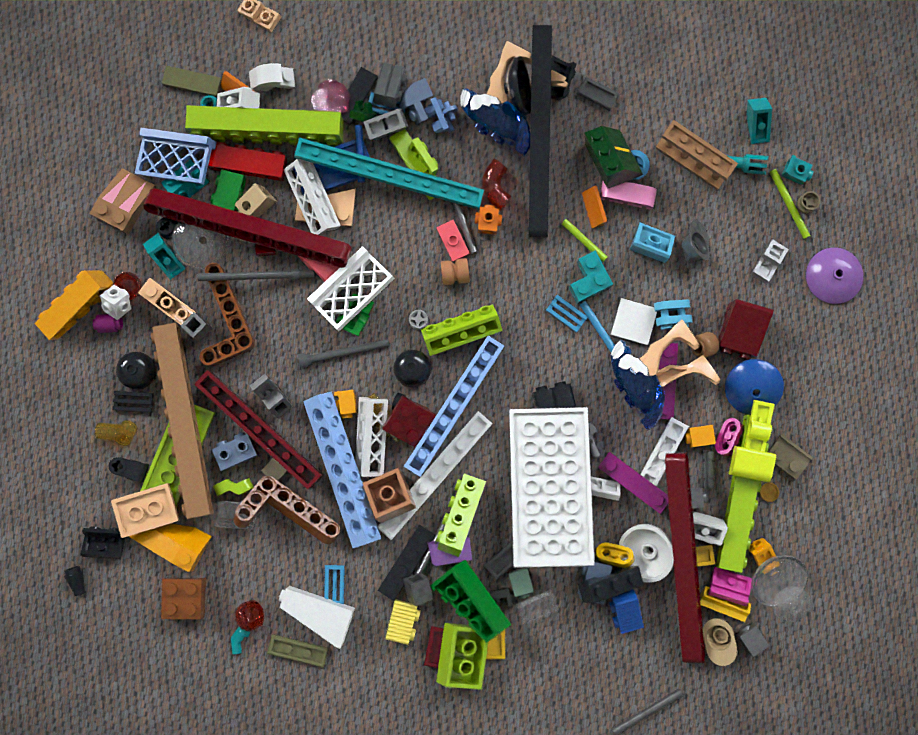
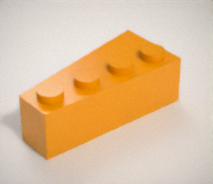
[34,270,115,340]

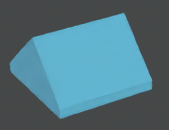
[629,223,675,263]

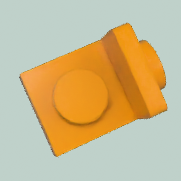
[748,538,779,573]

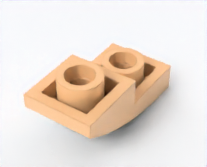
[237,0,281,33]

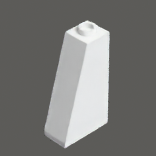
[279,586,355,649]

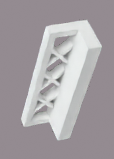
[284,159,341,235]
[355,397,388,477]

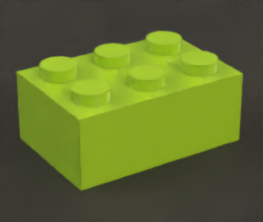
[436,623,488,690]

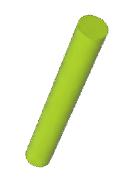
[562,219,608,262]

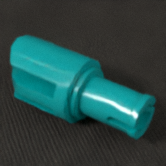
[727,154,769,175]

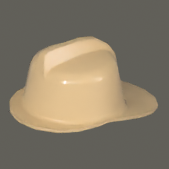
[703,619,737,666]

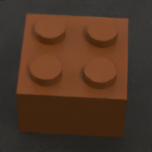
[161,577,206,619]

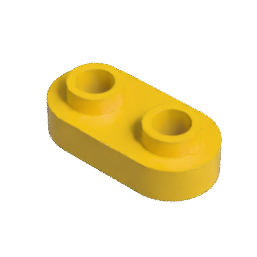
[596,542,635,568]

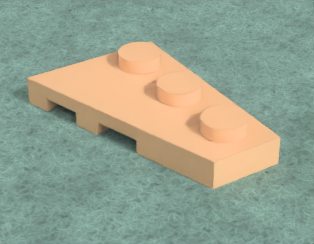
[295,189,356,227]

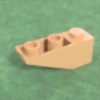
[138,278,196,325]

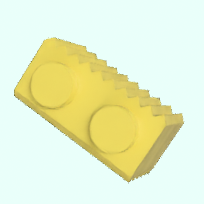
[386,599,421,645]

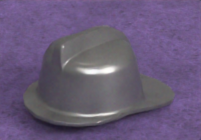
[682,220,710,262]

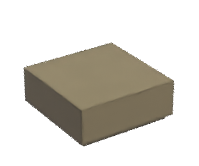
[261,458,287,481]

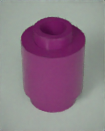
[93,314,123,334]

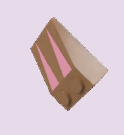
[89,168,156,235]

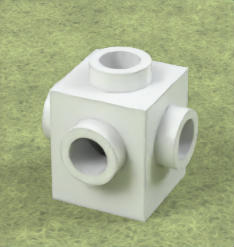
[100,285,131,320]

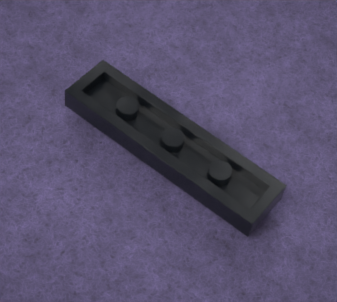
[377,524,435,601]

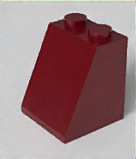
[718,299,774,360]

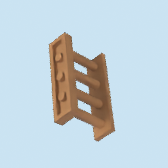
[655,120,738,190]

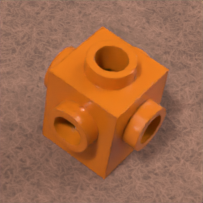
[475,205,502,235]

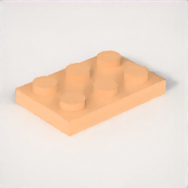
[111,483,180,538]

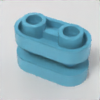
[654,300,693,330]

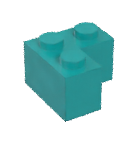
[569,250,613,304]

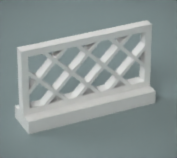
[307,246,395,331]

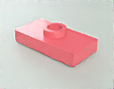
[436,220,470,262]

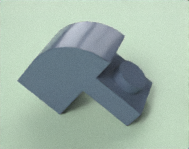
[400,78,433,125]

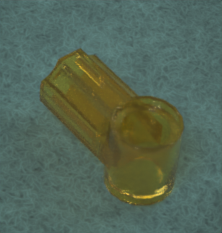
[95,420,138,446]

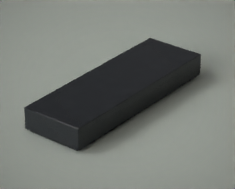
[335,67,378,125]

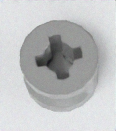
[409,310,428,330]

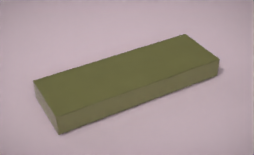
[162,66,222,97]
[267,634,329,668]

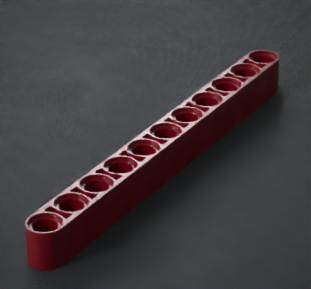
[143,188,352,268]
[665,453,705,663]

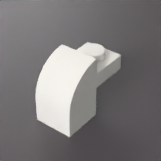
[249,63,295,91]

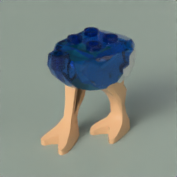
[460,41,568,156]
[610,319,720,430]

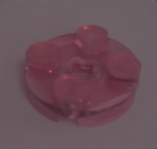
[312,79,350,113]

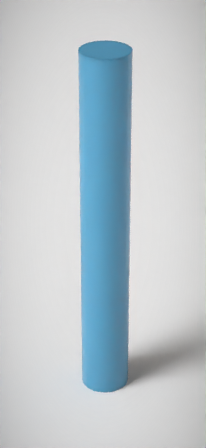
[580,301,615,352]

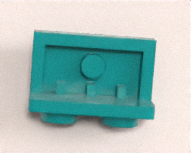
[161,159,209,198]

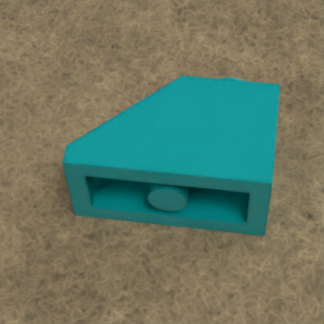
[747,98,773,144]
[143,233,186,280]

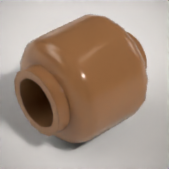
[691,332,720,358]

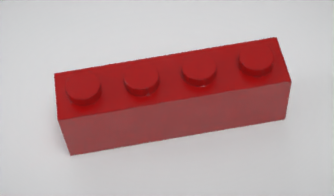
[208,142,287,181]

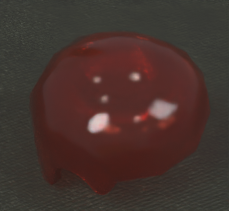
[112,272,142,300]
[235,600,264,632]

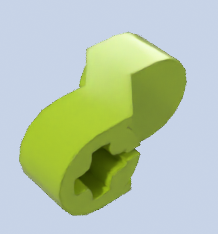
[213,478,254,497]

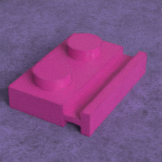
[708,567,752,606]

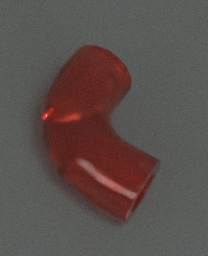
[482,159,512,211]

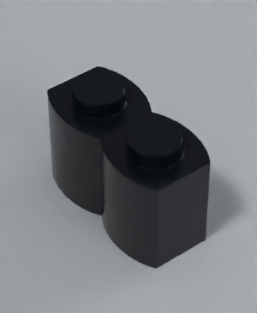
[532,381,576,409]

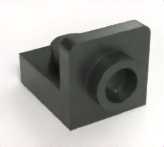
[488,587,515,608]

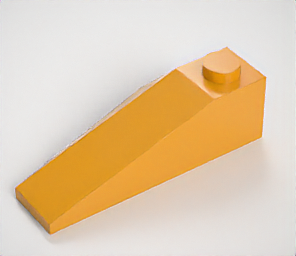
[128,523,212,572]

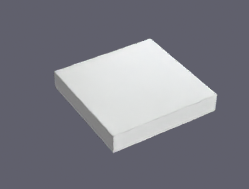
[611,298,657,346]

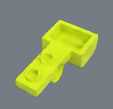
[729,400,776,483]

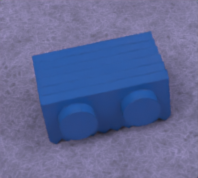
[608,589,644,634]

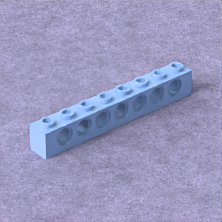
[404,336,504,477]
[303,391,381,548]

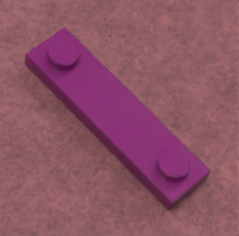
[654,343,678,420]
[598,452,669,514]

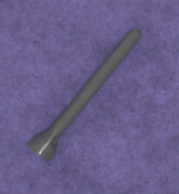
[298,339,389,369]

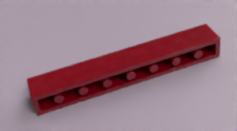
[194,370,324,490]

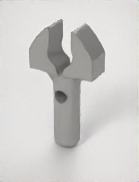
[588,422,600,458]

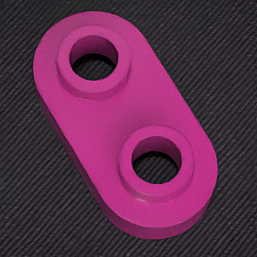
[715,418,744,456]

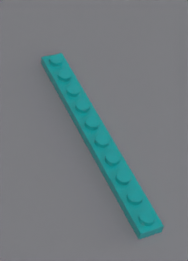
[294,137,484,210]

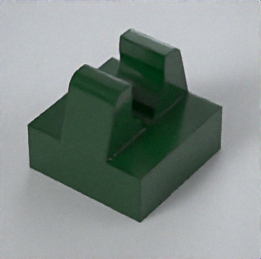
[349,100,376,122]

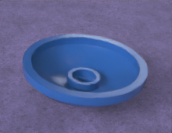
[725,359,784,415]

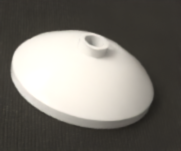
[619,524,674,582]

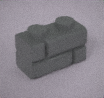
[374,63,407,108]

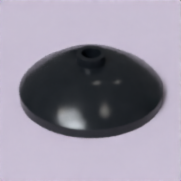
[504,56,531,115]

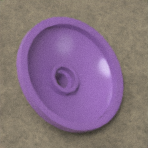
[806,248,863,304]

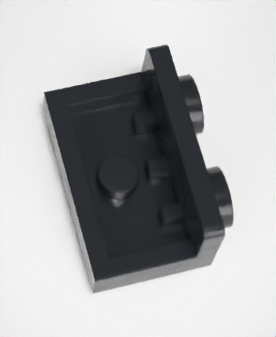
[551,55,577,100]
[80,526,125,559]

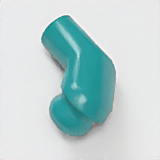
[231,626,250,654]

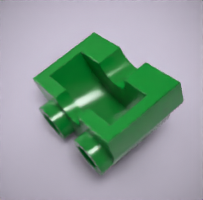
[336,293,374,337]

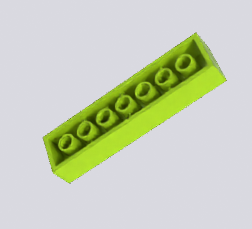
[185,105,344,147]

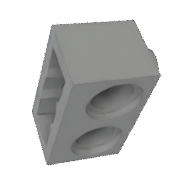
[364,109,409,140]

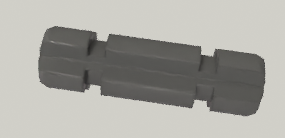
[702,451,714,489]

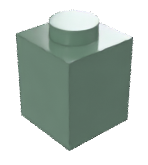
[508,567,534,599]

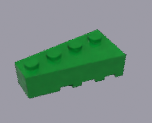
[430,560,512,643]

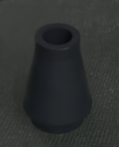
[64,566,86,596]

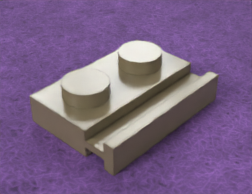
[768,434,813,480]

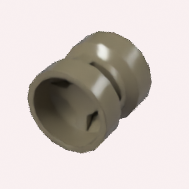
[797,191,820,214]

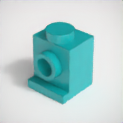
[781,155,814,185]

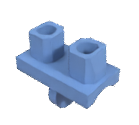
[424,97,458,134]

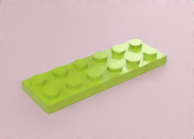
[140,404,215,508]

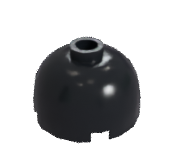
[394,350,431,387]
[116,352,156,390]

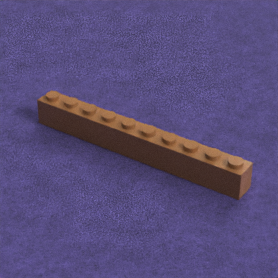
[151,323,214,519]

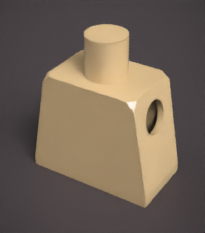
[235,183,277,218]

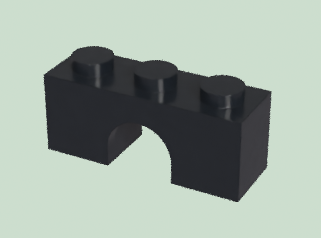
[578,565,644,604]

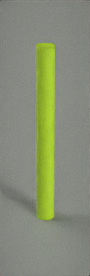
[769,169,811,239]

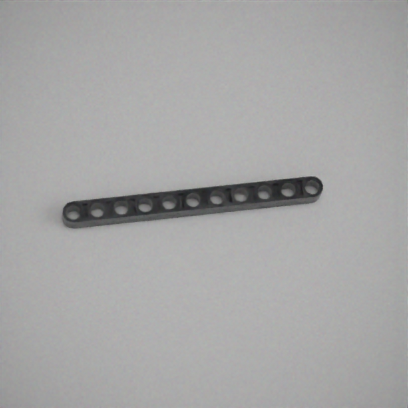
[529,25,552,238]

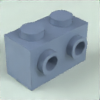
[212,432,259,471]

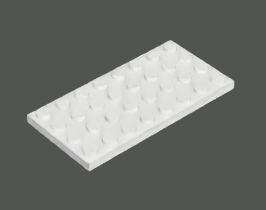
[509,408,594,567]

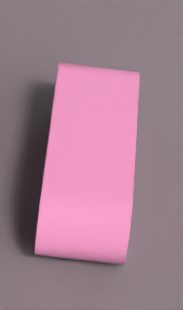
[600,181,657,209]

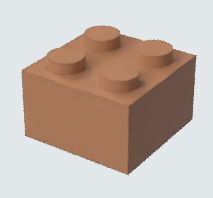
[362,468,416,523]

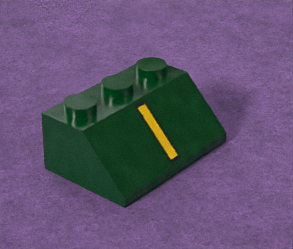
[584,126,643,189]

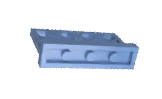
[135,128,217,185]

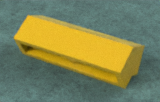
[700,586,751,622]

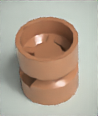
[440,258,470,286]

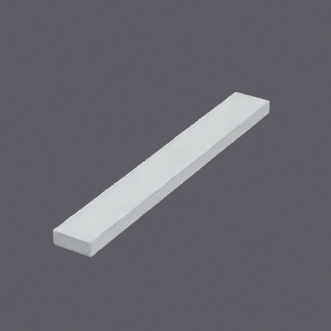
[378,411,493,540]

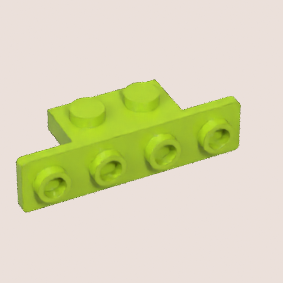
[390,129,439,200]

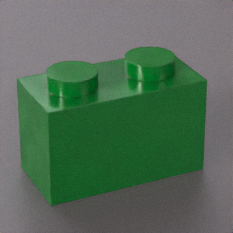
[211,170,247,211]

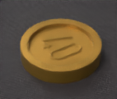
[760,483,779,502]

